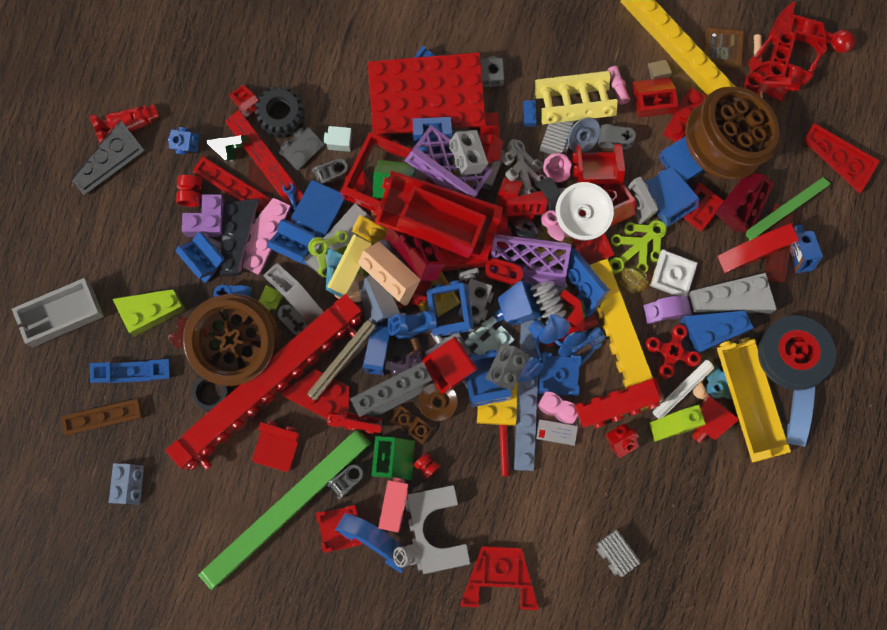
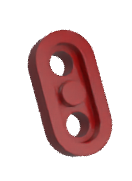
[485,259,523,285]

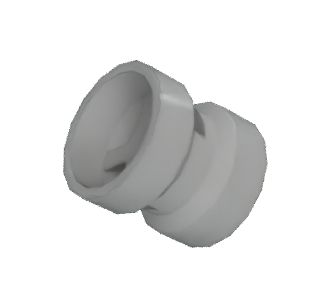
[393,544,421,567]

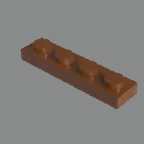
[61,399,143,436]

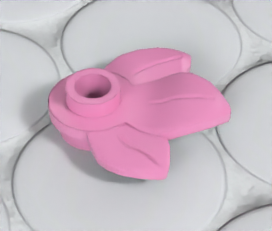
[541,210,571,241]

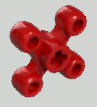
[645,324,701,380]

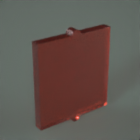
[248,160,280,194]

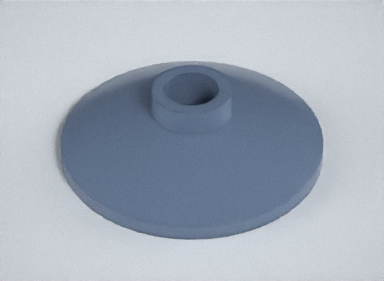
[568,117,600,153]

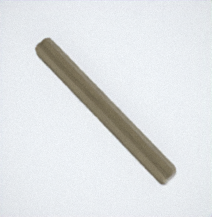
[308,320,376,400]

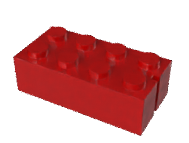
[396,185,486,259]

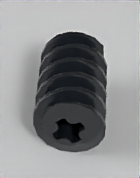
[507,218,539,261]

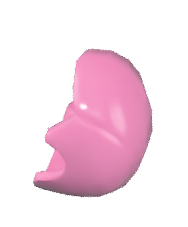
[543,152,572,183]

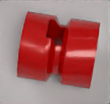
[175,175,203,207]

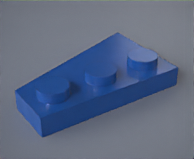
[563,249,610,317]

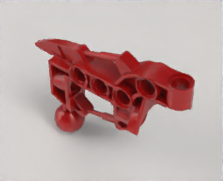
[742,2,855,102]

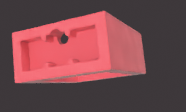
[379,478,409,533]

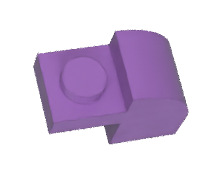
[644,296,692,324]

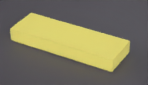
[327,234,371,295]

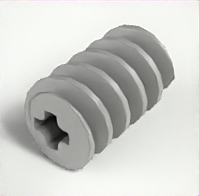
[530,281,566,325]

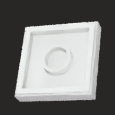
[650,250,698,296]

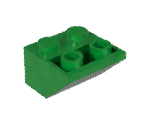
[372,436,415,480]

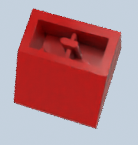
[632,77,678,118]
[420,336,477,394]

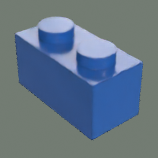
[523,100,536,127]

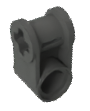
[598,124,636,150]
[312,158,350,187]
[327,465,365,500]

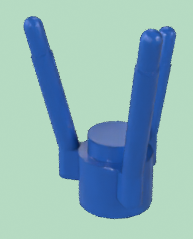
[555,327,606,365]

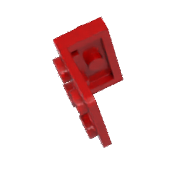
[252,421,301,472]

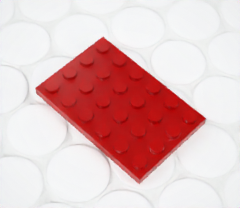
[368,52,486,136]

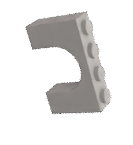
[405,485,470,574]

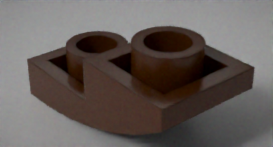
[389,405,433,444]

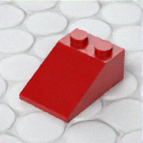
[575,178,636,227]

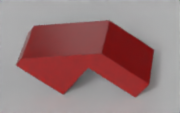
[560,290,585,332]

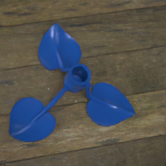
[517,314,586,382]

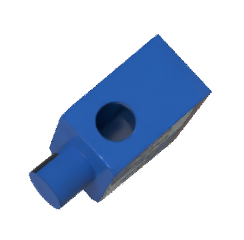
[789,225,823,273]

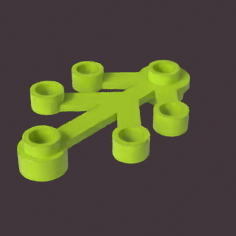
[609,220,667,275]
[308,230,370,278]

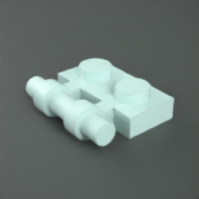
[464,316,514,355]

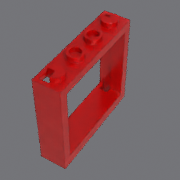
[340,132,439,212]

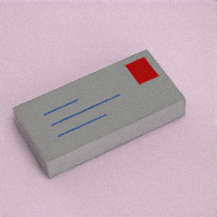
[536,420,578,446]

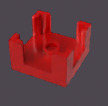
[316,505,364,553]

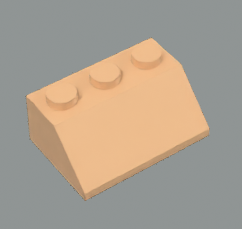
[358,242,421,306]

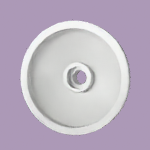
[555,182,614,240]

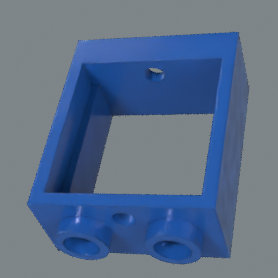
[426,280,475,337]

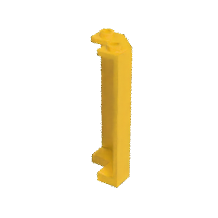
[717,337,791,462]

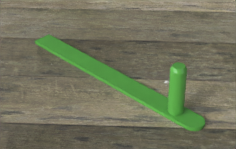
[746,177,830,241]

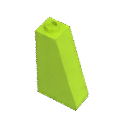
[649,405,705,442]

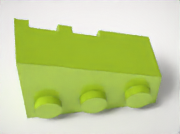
[113,289,186,337]

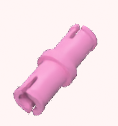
[607,66,630,105]

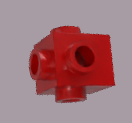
[605,423,639,458]

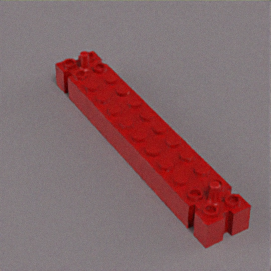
[165,293,363,470]

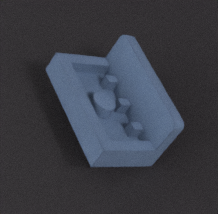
[109,463,144,505]

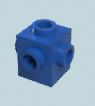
[168,127,200,155]

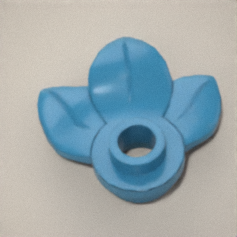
[706,364,732,399]

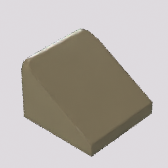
[648,60,672,80]

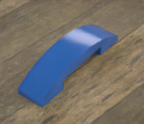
[90,359,170,383]
[335,513,405,573]

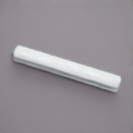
[653,360,714,419]

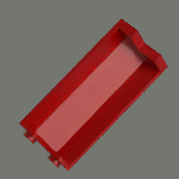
[373,170,503,260]

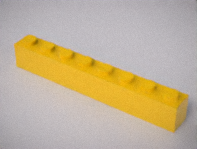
[620,0,735,96]
[589,259,662,411]

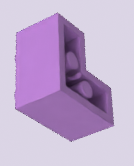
[182,195,225,237]

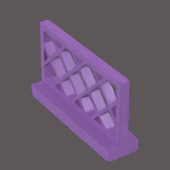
[405,125,492,198]
[488,234,571,287]

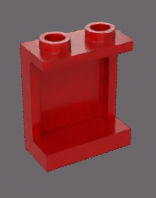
[572,144,625,184]

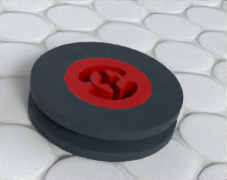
[758,315,836,391]

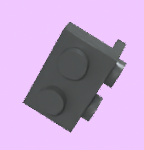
[278,127,324,170]

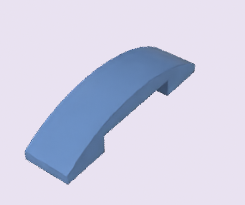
[786,387,815,447]

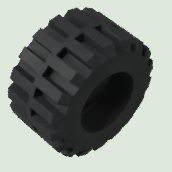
[255,86,304,138]

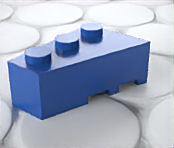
[680,311,753,354]

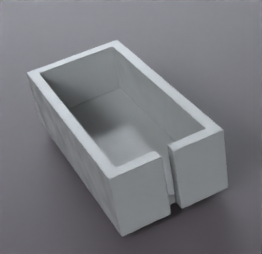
[12,278,104,347]

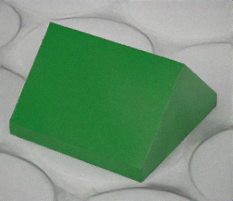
[373,160,416,199]

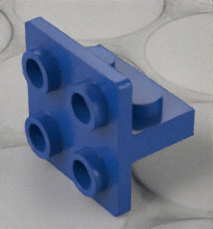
[267,219,316,265]
[175,231,224,283]

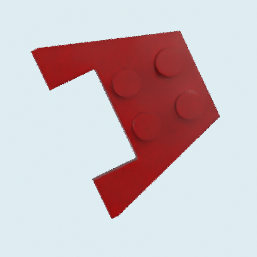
[460,547,538,610]

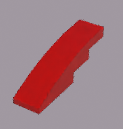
[717,223,799,274]

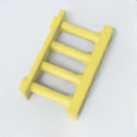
[535,71,618,124]

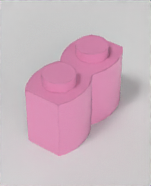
[538,392,578,425]

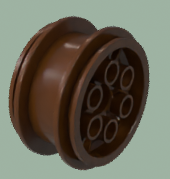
[685,87,780,180]
[183,294,279,386]

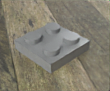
[627,176,658,225]

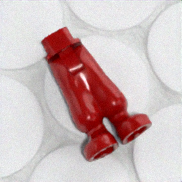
[90,104,159,143]

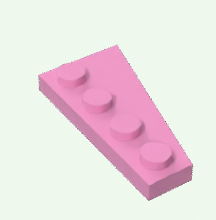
[243,198,291,275]

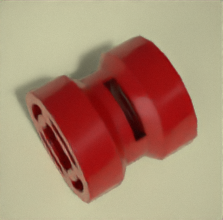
[413,452,440,479]

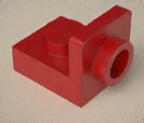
[409,281,432,305]

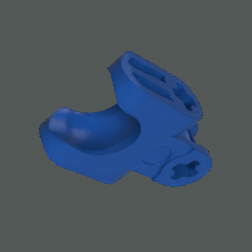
[388,310,437,341]

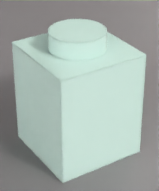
[324,126,352,152]

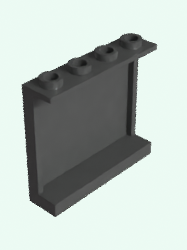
[350,362,432,417]

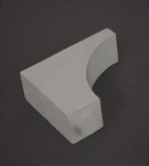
[263,263,324,325]

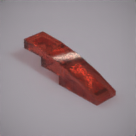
[766,204,793,283]

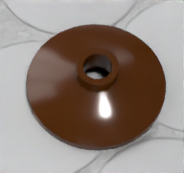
[419,383,457,421]

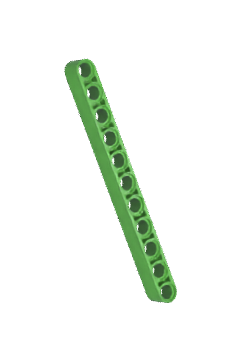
[198,429,372,590]

